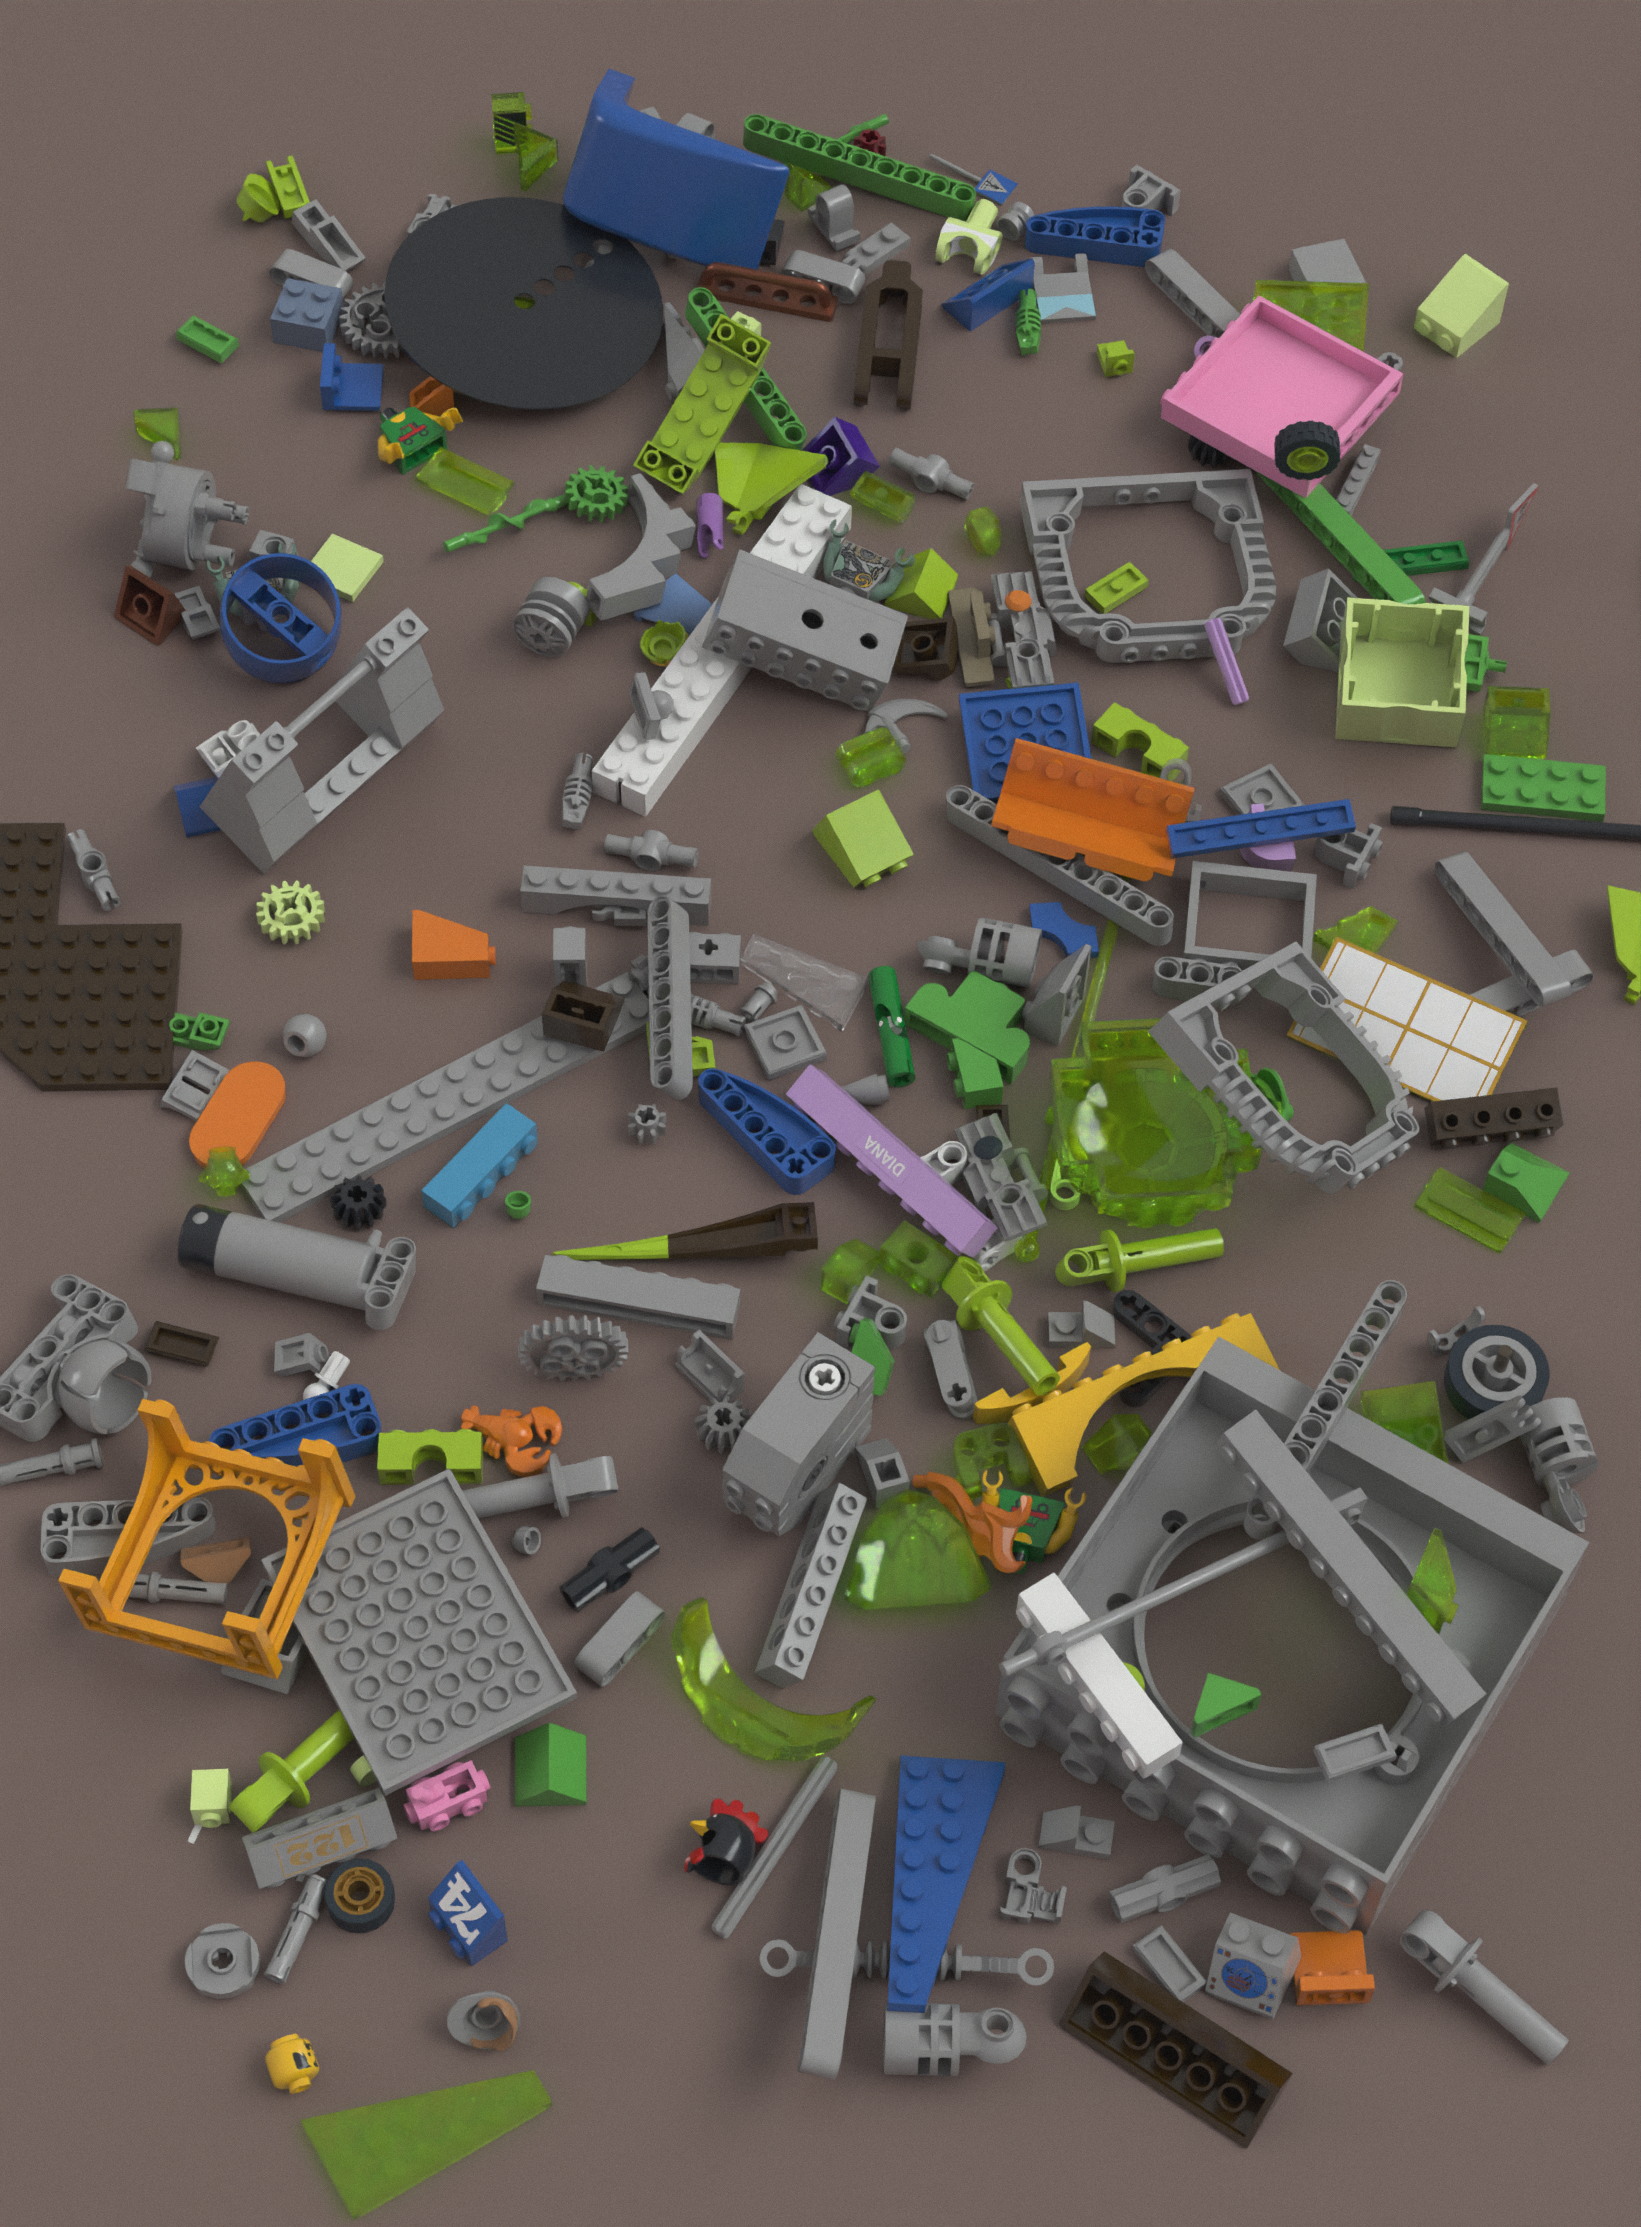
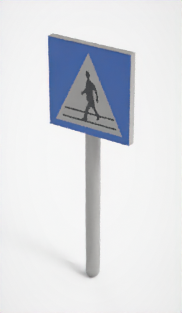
[929,154,1018,206]

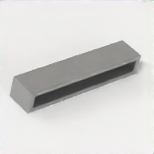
[536,1255,741,1340]

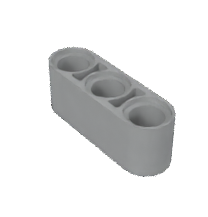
[269,249,354,298]
[780,250,866,304]
[1151,957,1243,1006]
[574,1591,666,1687]

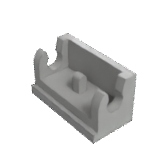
[675,1330,745,1403]

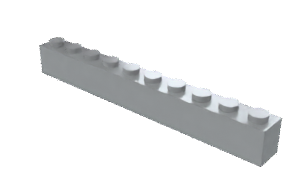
[1216,1409,1486,1728]

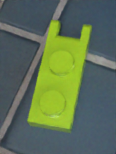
[265,155,310,218]

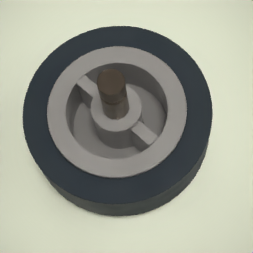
[1444,1325,1550,1419]

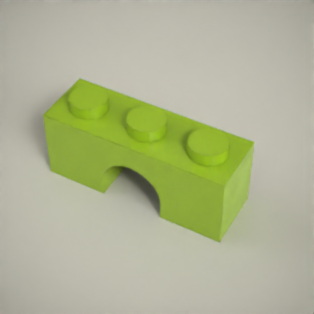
[1091,702,1189,781]
[377,1429,483,1485]

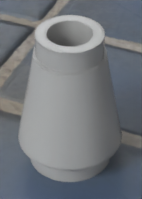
[842,1073,890,1105]

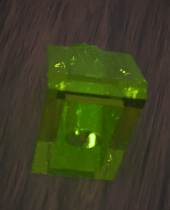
[820,1238,884,1305]

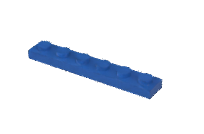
[1166,799,1356,859]

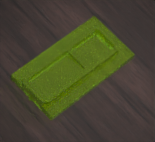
[415,447,514,516]
[1414,1167,1526,1254]

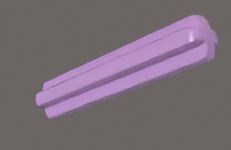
[1204,618,1249,705]

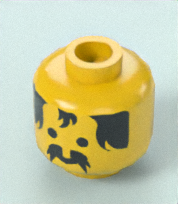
[265,2034,319,2094]

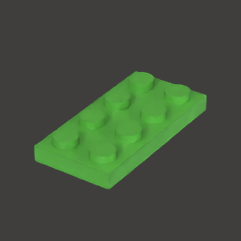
[1481,754,1606,822]

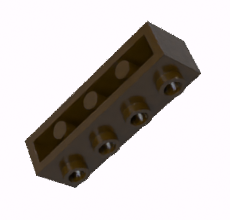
[1424,1087,1564,1149]

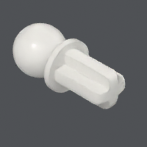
[303,1351,350,1400]

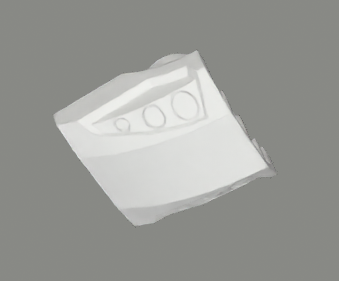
[196,720,260,778]

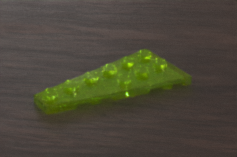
[301,2070,553,2220]

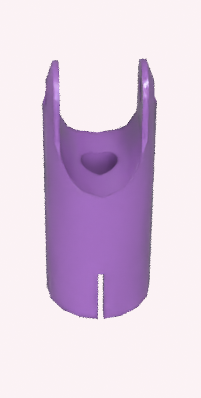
[697,493,724,558]

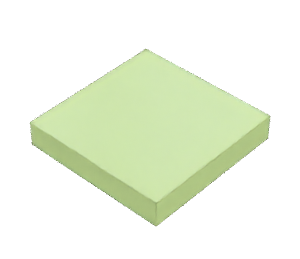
[311,534,384,602]

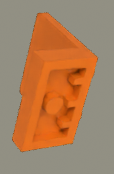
[1290,1930,1375,2006]

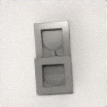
[175,586,220,640]

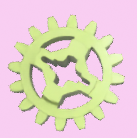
[256,880,325,944]

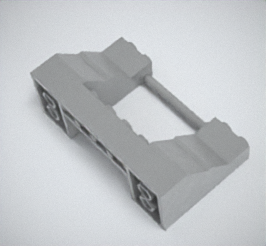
[200,607,444,875]

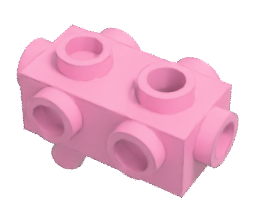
[403,1760,491,1831]

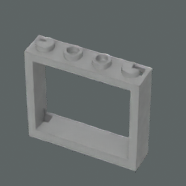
[1183,861,1317,970]

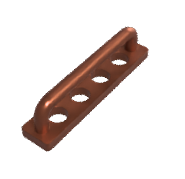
[696,262,838,322]

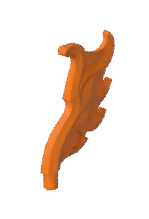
[912,1471,1032,1573]

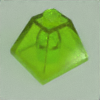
[1407,1528,1459,1634]

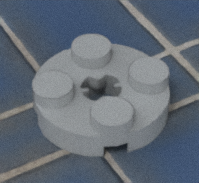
[185,1923,260,1999]

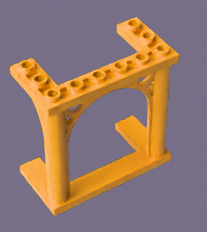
[58,1399,356,1680]

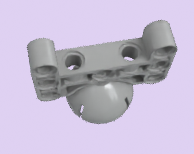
[0,1274,151,1442]

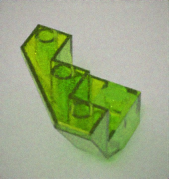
[845,1489,991,1609]

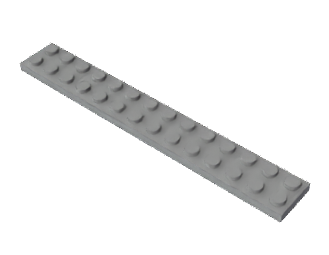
[236,972,649,1223]

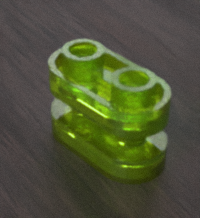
[835,728,906,786]

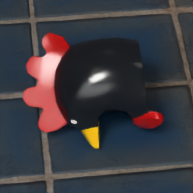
[684,1798,768,1885]

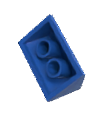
[941,258,1035,332]
[174,777,221,837]

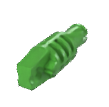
[1016,289,1041,355]

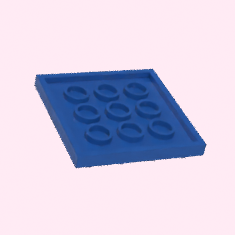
[958,682,1092,804]

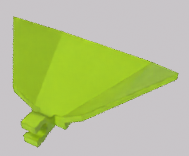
[715,442,828,535]
[1606,885,1641,1005]

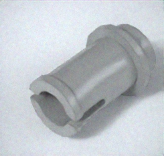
[740,982,778,1022]

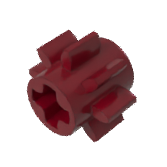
[853,129,886,156]

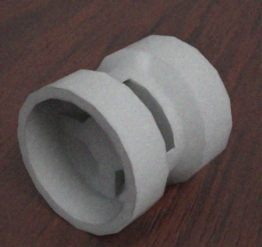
[997,201,1035,241]

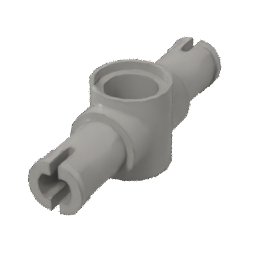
[889,447,974,500]
[67,829,121,911]
[604,830,699,871]

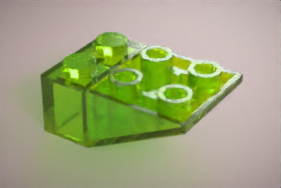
[1360,1381,1448,1464]

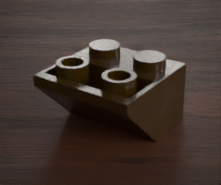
[542,981,625,1052]

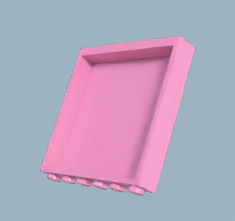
[1160,296,1404,498]

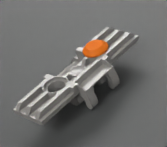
[988,571,1057,689]

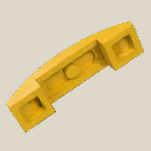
[973,1342,1091,1424]

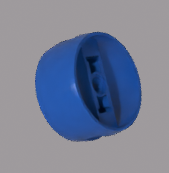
[220,553,342,684]

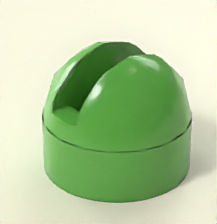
[505,1191,531,1220]

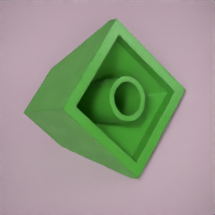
[1482,1143,1570,1223]

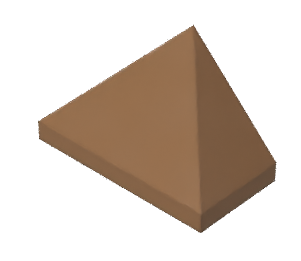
[181,1537,251,1584]

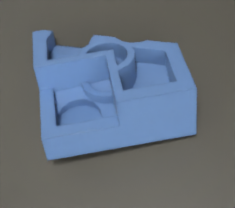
[634,573,712,636]

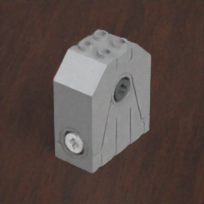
[722,1332,875,1536]

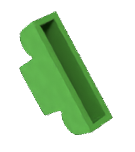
[904,971,1030,1085]

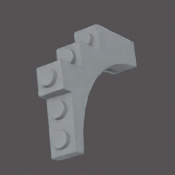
[586,473,696,621]

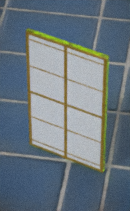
[1286,936,1528,1102]

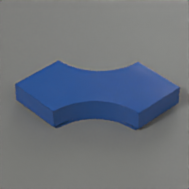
[1029,902,1099,958]

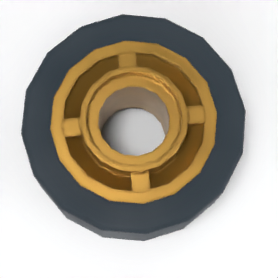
[325,1859,396,1933]

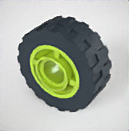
[1274,420,1340,480]

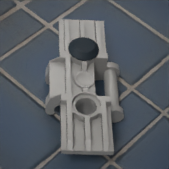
[954,1113,1048,1242]

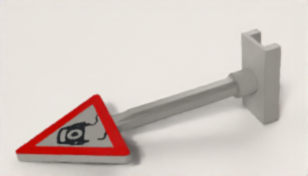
[1429,483,1539,636]

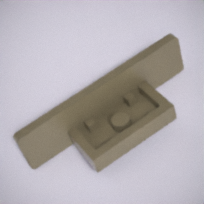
[948,587,996,687]

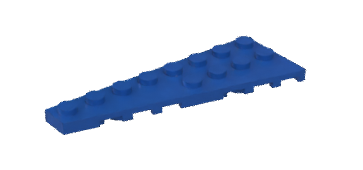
[887,1755,1005,2013]

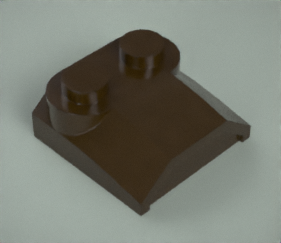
[891,617,958,680]

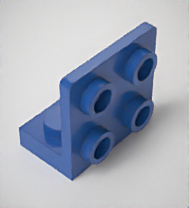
[320,343,384,411]

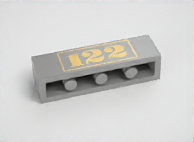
[242,1788,398,1889]

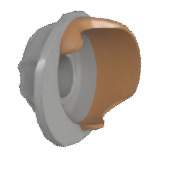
[447,1990,521,2052]

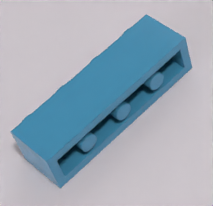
[421,1103,538,1228]

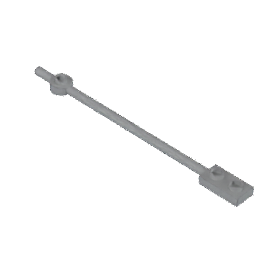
[999,1487,1368,1677]

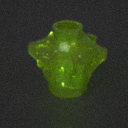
[198,1146,250,1196]

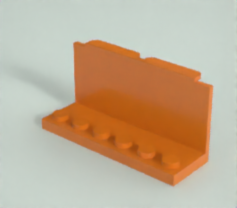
[991,738,1195,882]

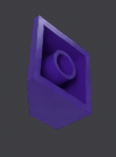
[802,416,880,496]

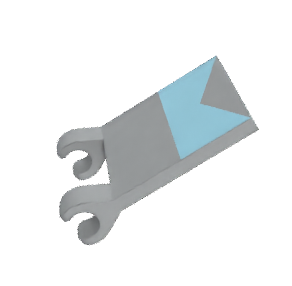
[1031,253,1096,324]

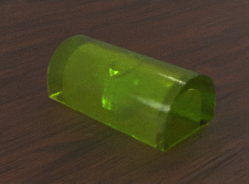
[850,470,915,523]

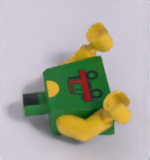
[377,407,463,475]
[982,1469,1087,1574]

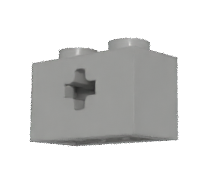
[553,926,587,987]
[689,932,741,984]

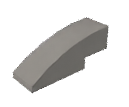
[291,199,366,272]

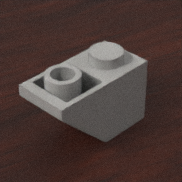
[855,1438,910,1508]

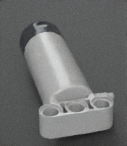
[177,1204,416,1330]

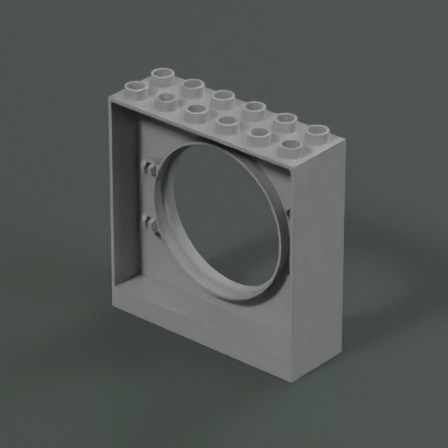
[995,1336,1589,1935]

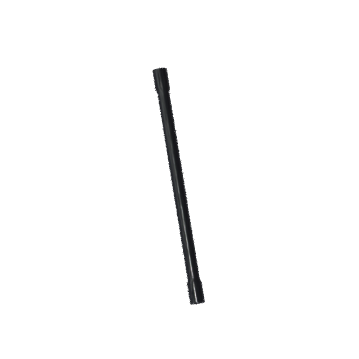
[1390,806,1641,840]

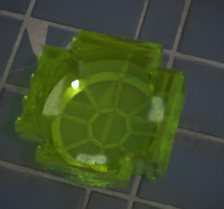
[1049,1018,1261,1228]

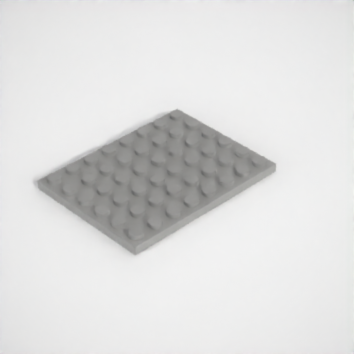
[261,1468,578,1796]

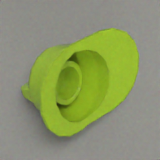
[236,173,281,223]

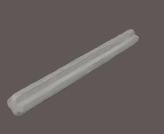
[712,1756,838,1939]

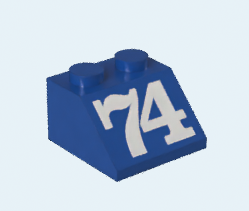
[427,1860,508,1966]

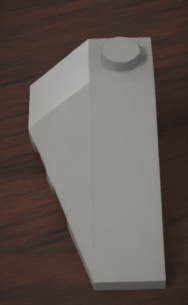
[664,302,704,402]

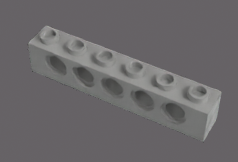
[754,1482,867,1689]

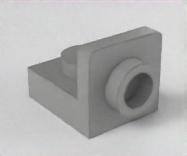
[274,1333,329,1377]

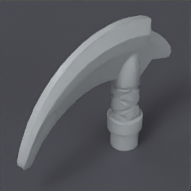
[865,699,948,754]

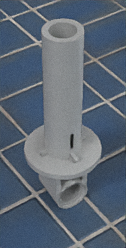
[462,1453,619,1519]
[1400,1910,1569,2065]

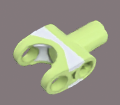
[935,199,1002,275]

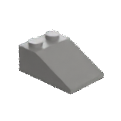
[1022,944,1092,1046]
[221,1579,308,1694]

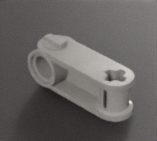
[924,1319,978,1419]

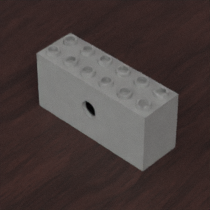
[702,549,908,712]

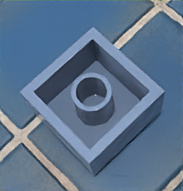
[270,278,344,352]

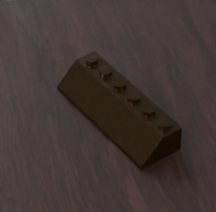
[1058,1951,1293,2148]

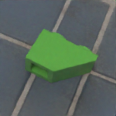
[947,1038,1004,1109]
[849,1318,895,1396]

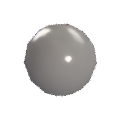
[282,1013,327,1058]

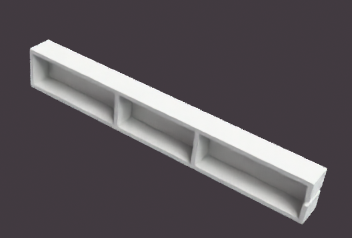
[592,484,852,817]

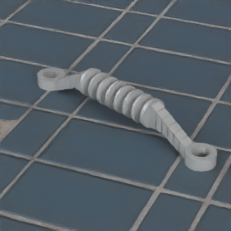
[759,1939,1054,1986]

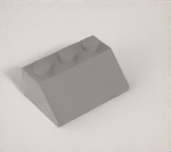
[1283,568,1357,673]

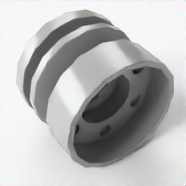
[512,577,590,657]

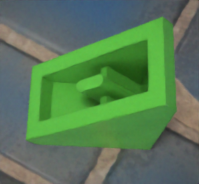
[1190,1673,1262,1738]

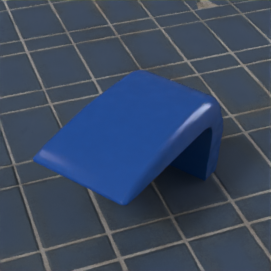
[563,68,790,269]

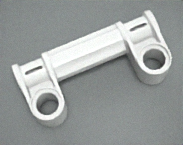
[920,1141,1023,1271]

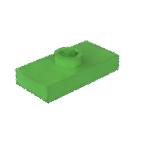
[176,315,239,363]

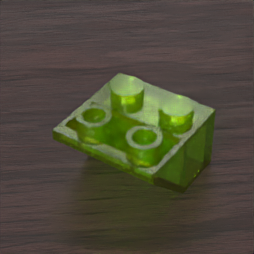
[1483,686,1551,759]

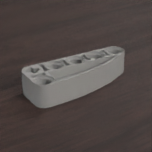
[40,1497,216,1577]

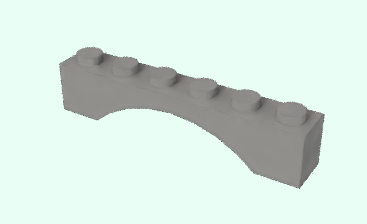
[520,865,711,926]

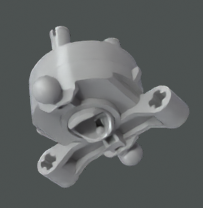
[125,441,249,578]

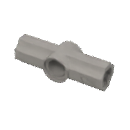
[1109,1854,1221,1923]

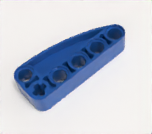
[1025,207,1165,267]
[698,1068,836,1195]
[209,1384,382,1467]

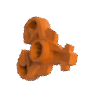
[461,1405,563,1478]

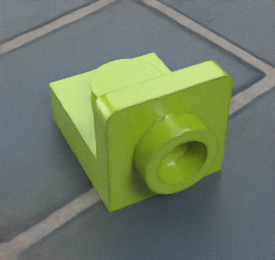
[1096,340,1135,377]

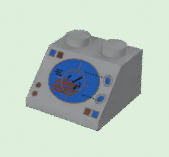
[1205,1912,1302,2020]

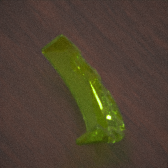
[671,1597,877,1762]

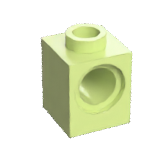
[190,1769,232,1828]

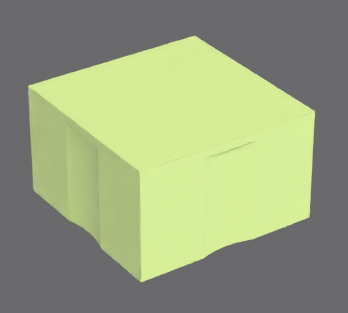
[1335,597,1469,748]

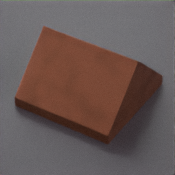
[114,565,186,646]

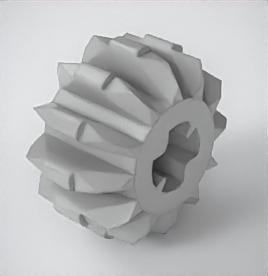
[695,1395,751,1454]

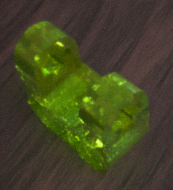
[952,1423,1032,1500]

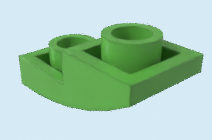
[169,1012,230,1050]

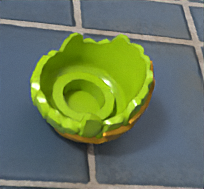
[640,620,689,667]

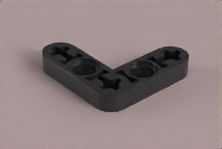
[1113,1290,1192,1407]

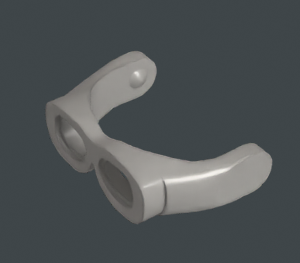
[1427,1306,1485,1356]

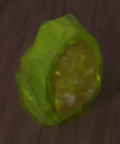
[965,506,1002,556]

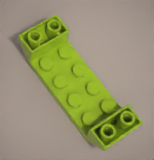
[633,314,772,495]

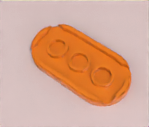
[189,1061,286,1172]

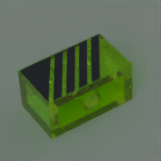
[491,92,533,154]

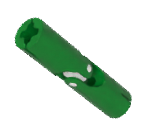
[868,966,916,1088]

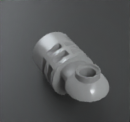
[916,918,1042,988]
[1520,1398,1599,1533]
[883,2002,1027,2076]

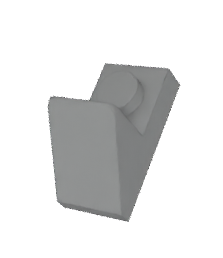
[1047,1301,1115,1348]
[1038,1805,1115,1860]

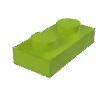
[1084,561,1149,614]

